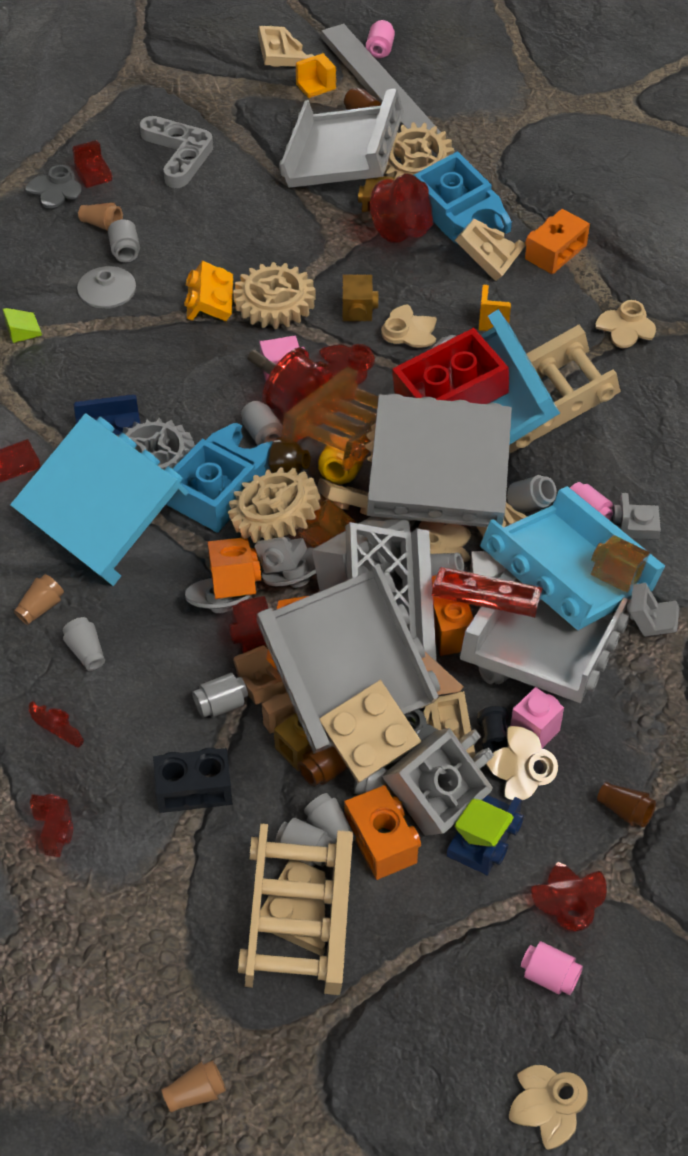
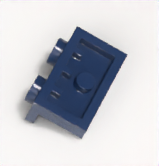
[73,394,140,435]
[447,795,525,876]

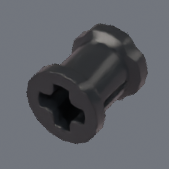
[476,706,509,753]

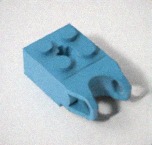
[412,151,512,245]
[166,423,273,533]

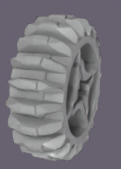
[116,417,195,470]

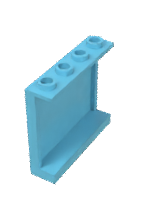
[481,309,560,445]
[10,413,189,586]
[480,486,665,630]

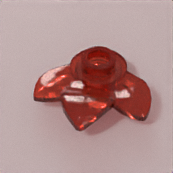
[319,344,375,387]
[531,862,607,931]

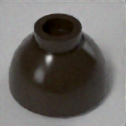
[268,437,311,475]

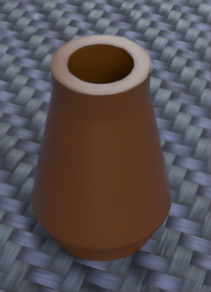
[597,782,656,827]

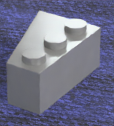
[312,516,411,592]

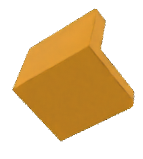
[296,53,336,98]
[479,285,511,331]

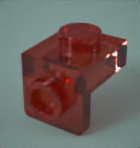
[30,794,73,857]

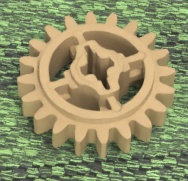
[384,122,454,191]
[233,262,316,329]
[228,468,321,543]

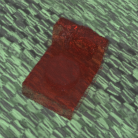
[72,140,112,188]

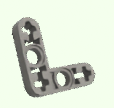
[140,116,213,188]

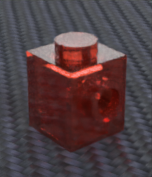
[229,596,269,654]

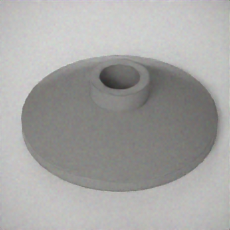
[77,266,136,309]
[262,548,316,588]
[185,578,252,613]

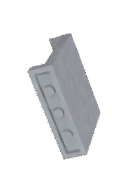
[279,88,404,188]
[367,394,512,527]
[256,563,440,754]
[460,569,630,703]

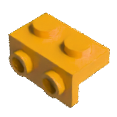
[184,261,233,321]

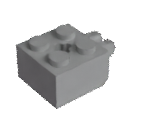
[382,728,494,836]

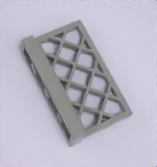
[345,522,436,661]

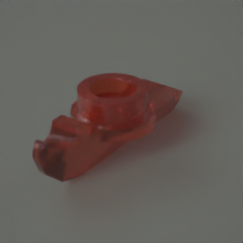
[29,701,84,748]

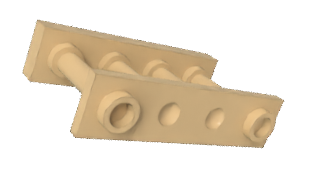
[509,325,621,453]
[238,824,353,995]

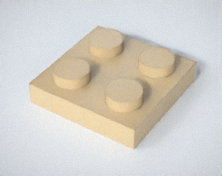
[319,680,422,784]

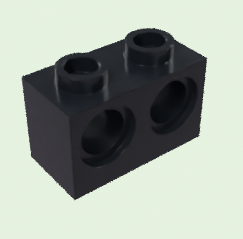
[153,748,233,813]

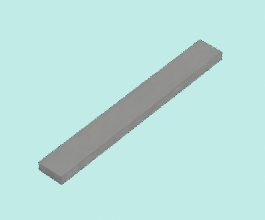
[321,24,441,150]

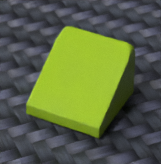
[2,308,42,343]
[455,798,514,847]

